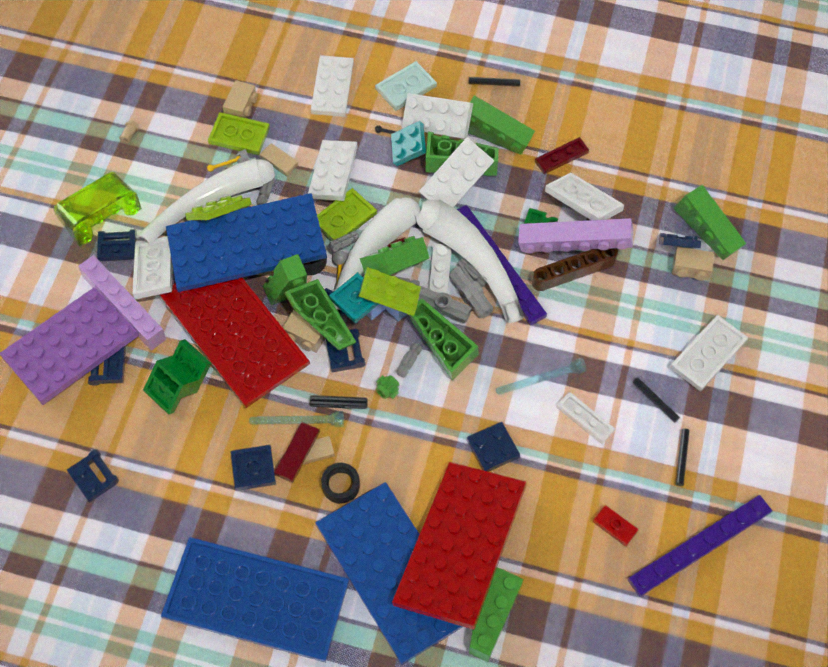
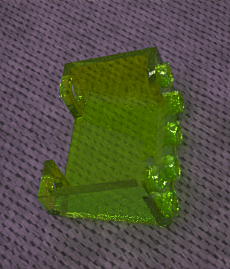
[54,172,142,247]

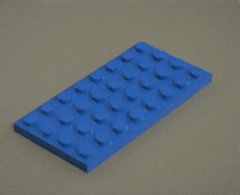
[166,193,327,292]
[315,482,463,665]
[161,537,349,663]

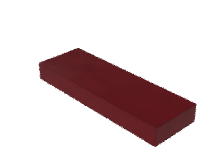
[535,137,589,175]
[274,422,320,483]

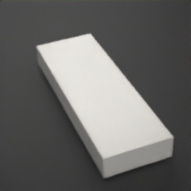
[556,392,615,444]

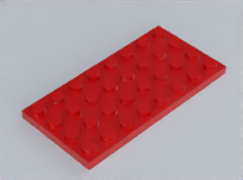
[159,278,310,408]
[392,462,527,630]

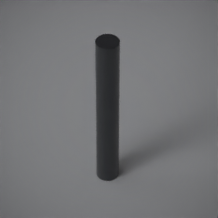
[469,77,520,86]
[632,377,680,423]
[676,428,690,486]

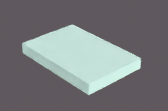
[375,61,437,111]

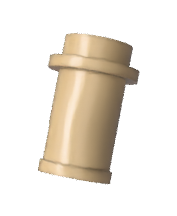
[119,120,139,144]

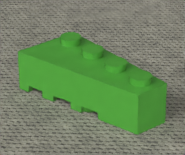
[468,95,535,155]
[426,131,499,176]
[673,184,747,260]
[409,298,479,381]
[469,567,524,662]

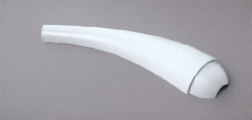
[136,158,275,244]
[332,197,421,310]
[416,199,524,323]

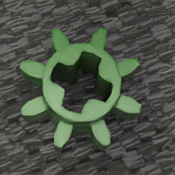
[376,375,400,399]

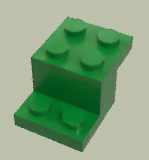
[143,339,212,415]

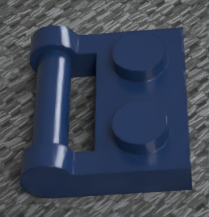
[97,229,137,261]
[659,233,701,248]
[325,329,366,373]
[88,346,126,386]
[67,449,119,503]

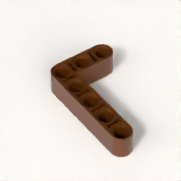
[532,218,618,291]

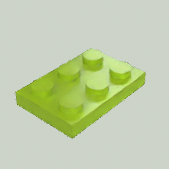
[208,112,270,155]
[317,188,377,241]
[185,195,252,220]
[359,267,421,316]

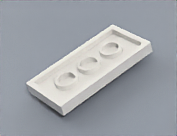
[311,55,354,117]
[402,93,473,139]
[419,137,494,208]
[308,140,358,201]
[545,173,624,220]
[132,236,173,299]
[670,315,748,392]

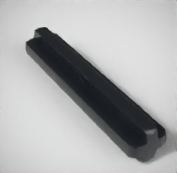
[309,395,368,409]

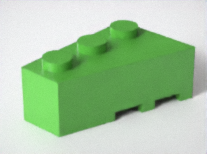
[359,236,430,275]
[263,254,307,306]

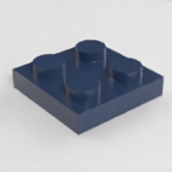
[466,422,520,472]
[231,445,276,491]

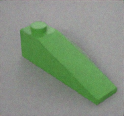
[284,279,356,350]

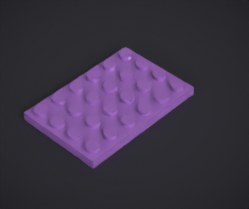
[0,287,139,405]

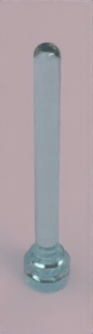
[496,357,586,395]
[249,411,344,427]

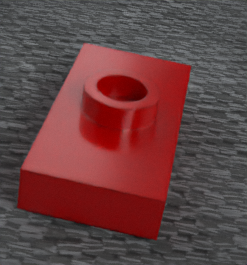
[593,505,639,547]

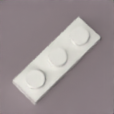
[429,243,452,294]

